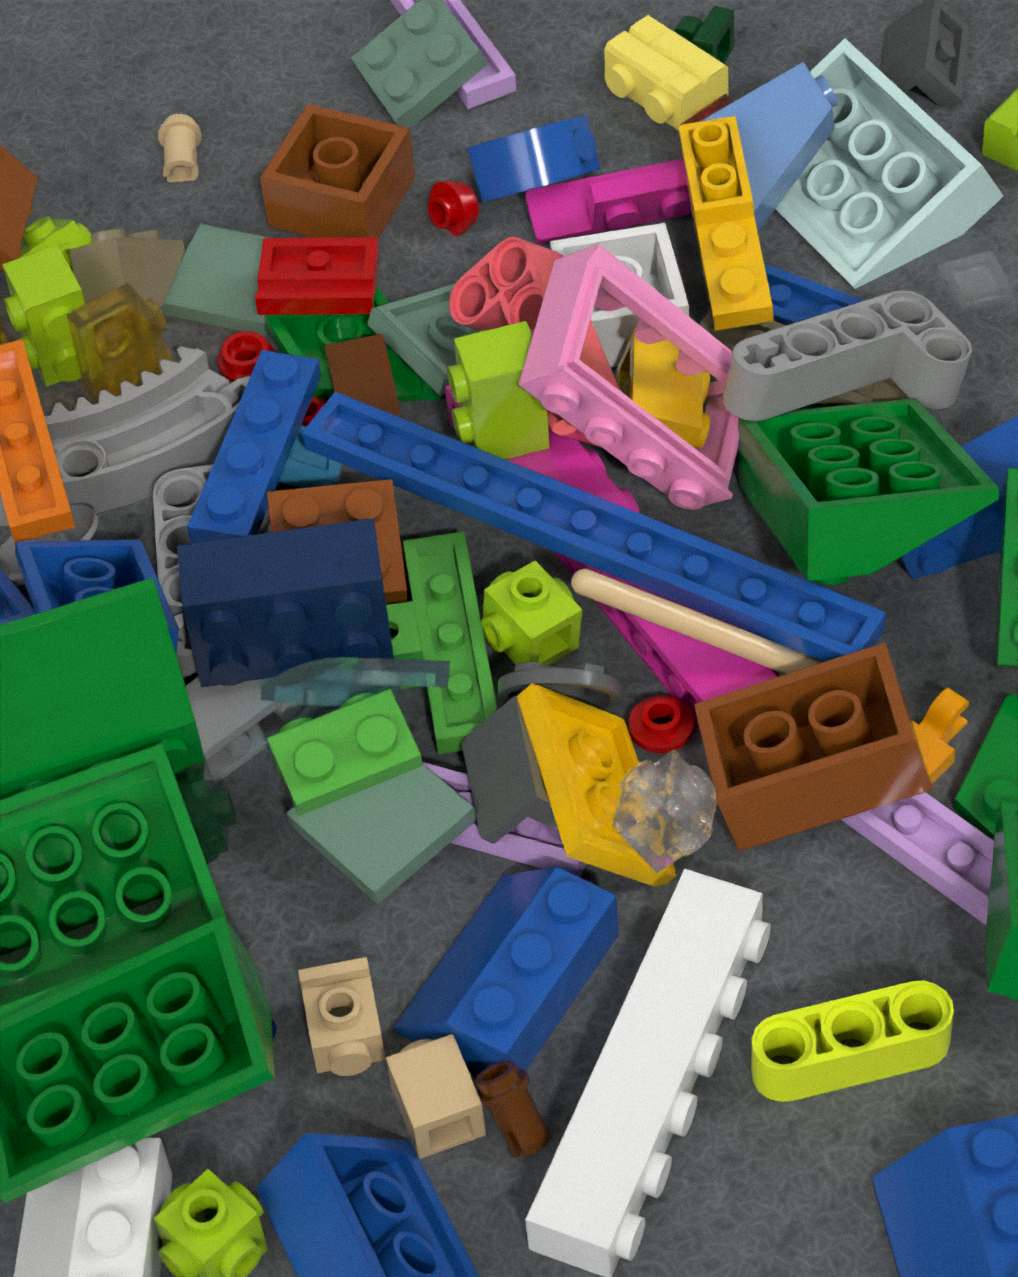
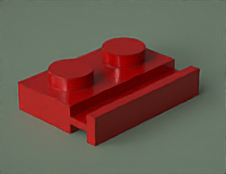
[255,237,380,315]

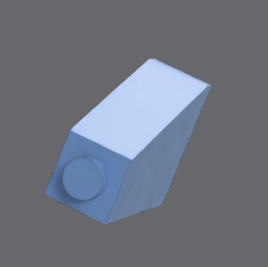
[700,62,838,232]

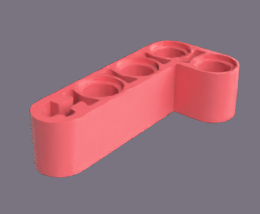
[449,237,620,447]

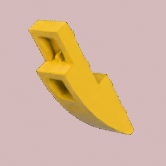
[678,116,774,331]

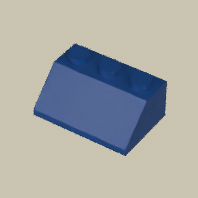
[15,539,179,655]
[393,866,619,1075]
[872,1115,1018,1277]
[256,1133,479,1277]

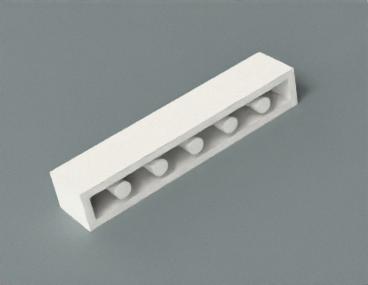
[525,869,771,1277]

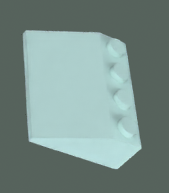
[775,38,1003,289]

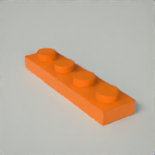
[0,339,75,544]

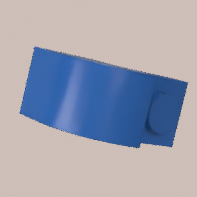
[467,115,601,203]

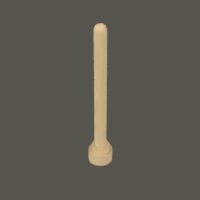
[571,569,822,674]

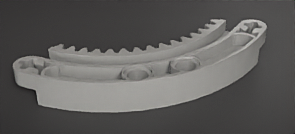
[0,346,250,526]

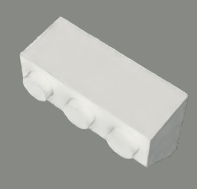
[14,1138,173,1277]

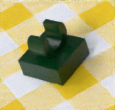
[674,5,734,64]

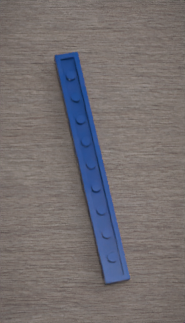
[302,392,886,662]

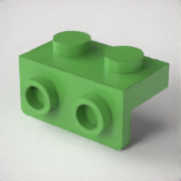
[267,689,422,816]

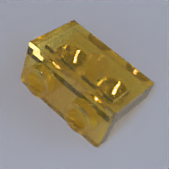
[66,283,174,403]

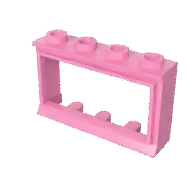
[519,244,739,510]

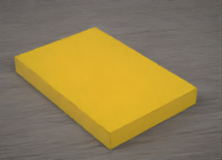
[516,683,677,887]

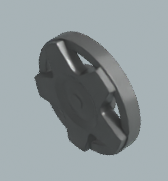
[498,662,621,709]

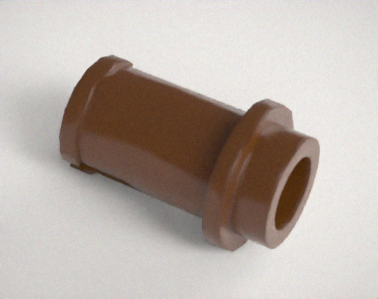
[475,1060,552,1158]

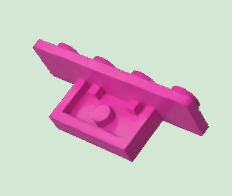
[525,159,692,245]

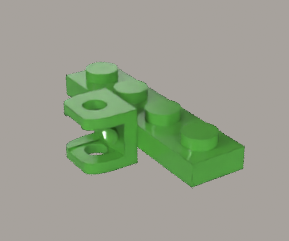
[365,531,497,755]

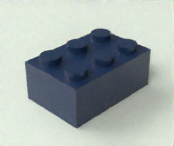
[177,518,394,688]

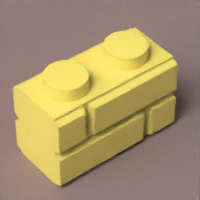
[604,15,728,131]

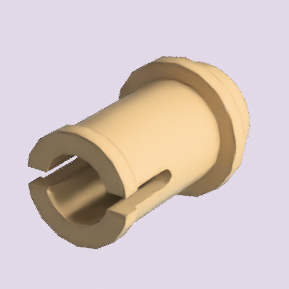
[158,114,202,183]

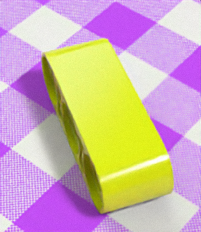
[751,980,954,1102]

